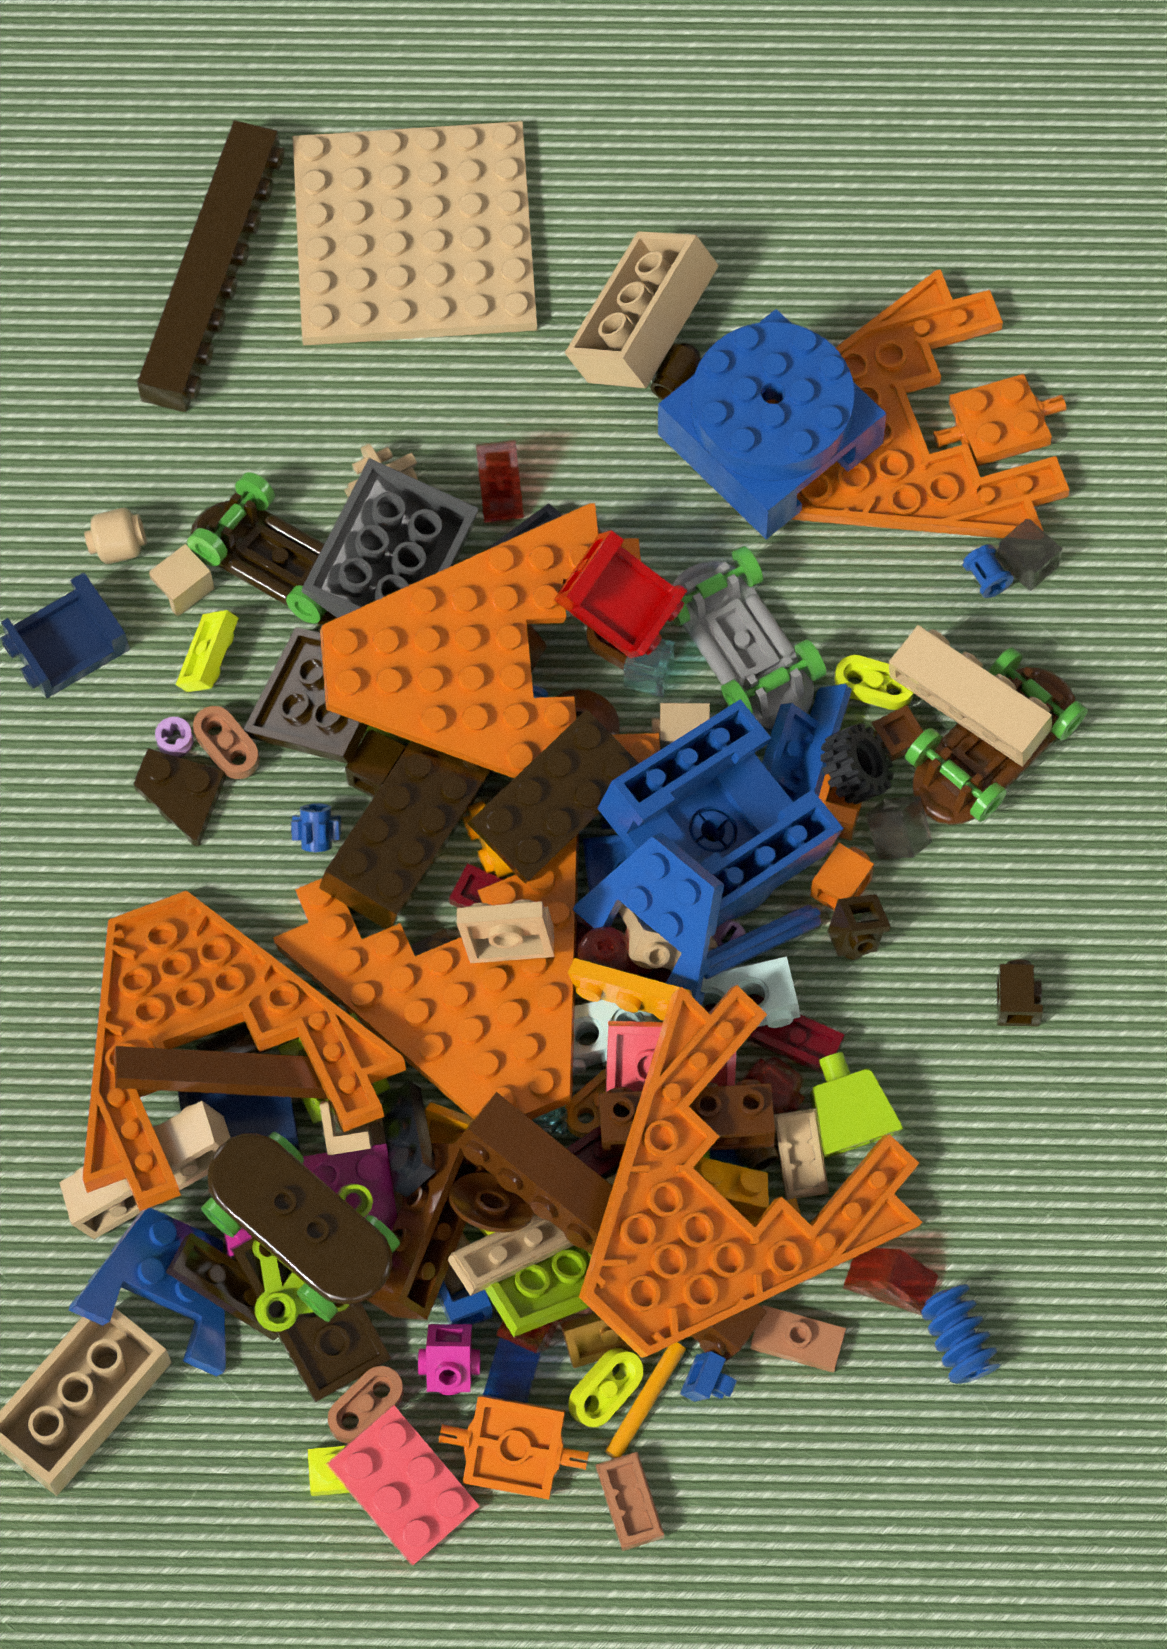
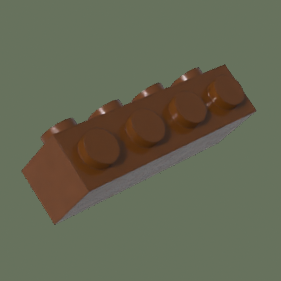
[599,1080,775,1157]
[367,1143,487,1320]

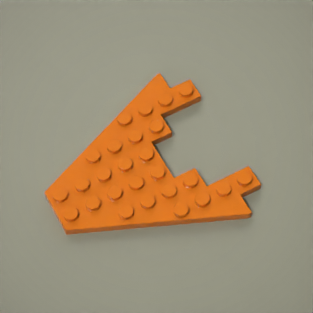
[739,269,1069,541]
[320,503,660,778]
[273,833,579,1120]

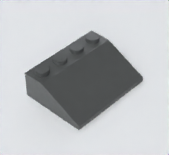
[301,458,479,618]

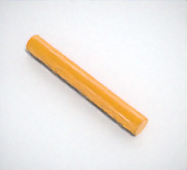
[605,1342,686,1459]

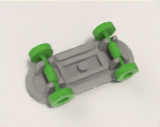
[672,546,826,730]

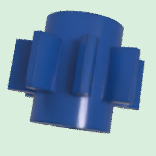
[291,803,341,852]

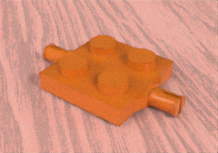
[933,374,1066,467]
[439,1394,589,1500]

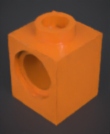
[810,843,874,911]

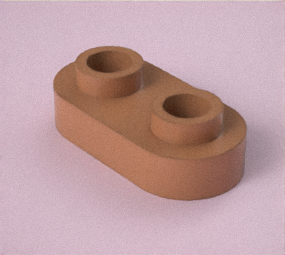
[193,706,260,779]
[328,1366,404,1444]

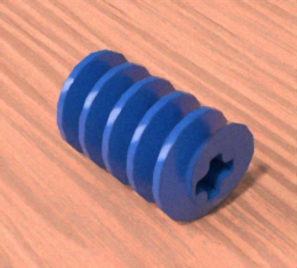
[921,1284,1001,1384]

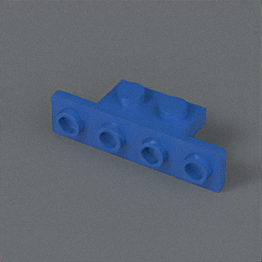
[762,684,852,802]

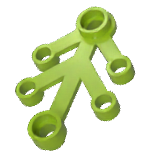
[252,1184,373,1332]

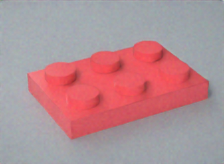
[606,1021,736,1093]
[326,1405,479,1565]

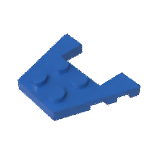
[573,833,724,1005]
[69,1207,226,1377]

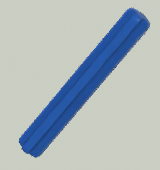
[703,905,821,979]

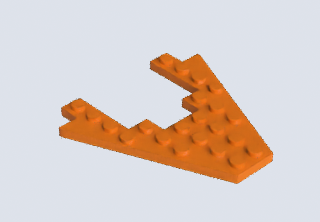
[82,890,406,1211]
[579,985,922,1358]

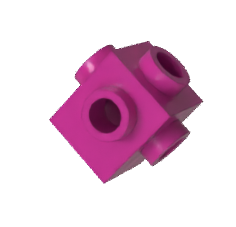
[418,1324,481,1395]

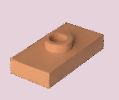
[750,1305,846,1373]
[596,1452,664,1551]

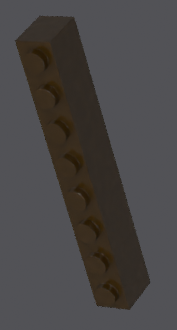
[137,120,284,412]

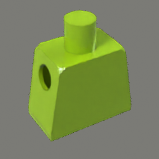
[810,1052,903,1159]

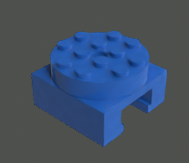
[658,309,886,540]
[597,699,843,928]

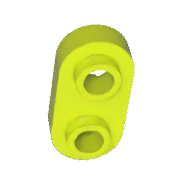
[834,655,914,710]
[568,1348,643,1427]

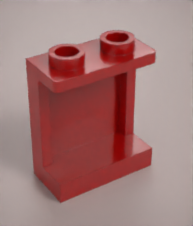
[554,530,687,658]

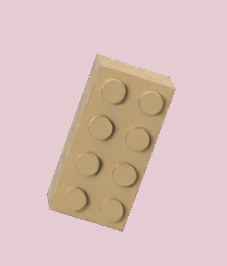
[565,231,719,388]
[0,1307,172,1497]

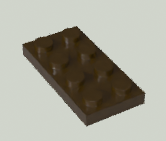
[467,709,639,884]
[230,1237,391,1402]

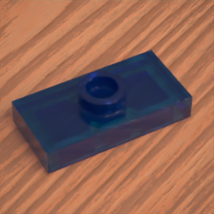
[483,1338,543,1403]

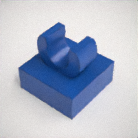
[680,1351,737,1402]

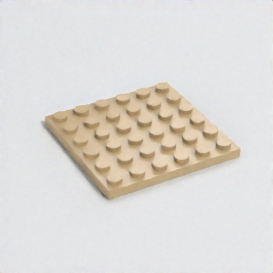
[293,121,537,346]

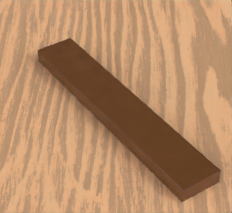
[114,1046,374,1099]

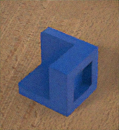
[438,1280,493,1325]

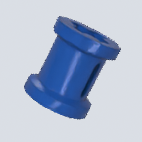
[962,544,1014,598]

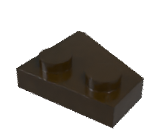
[133,748,226,847]

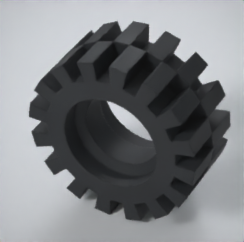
[820,723,894,805]

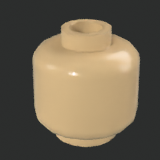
[84,508,147,564]

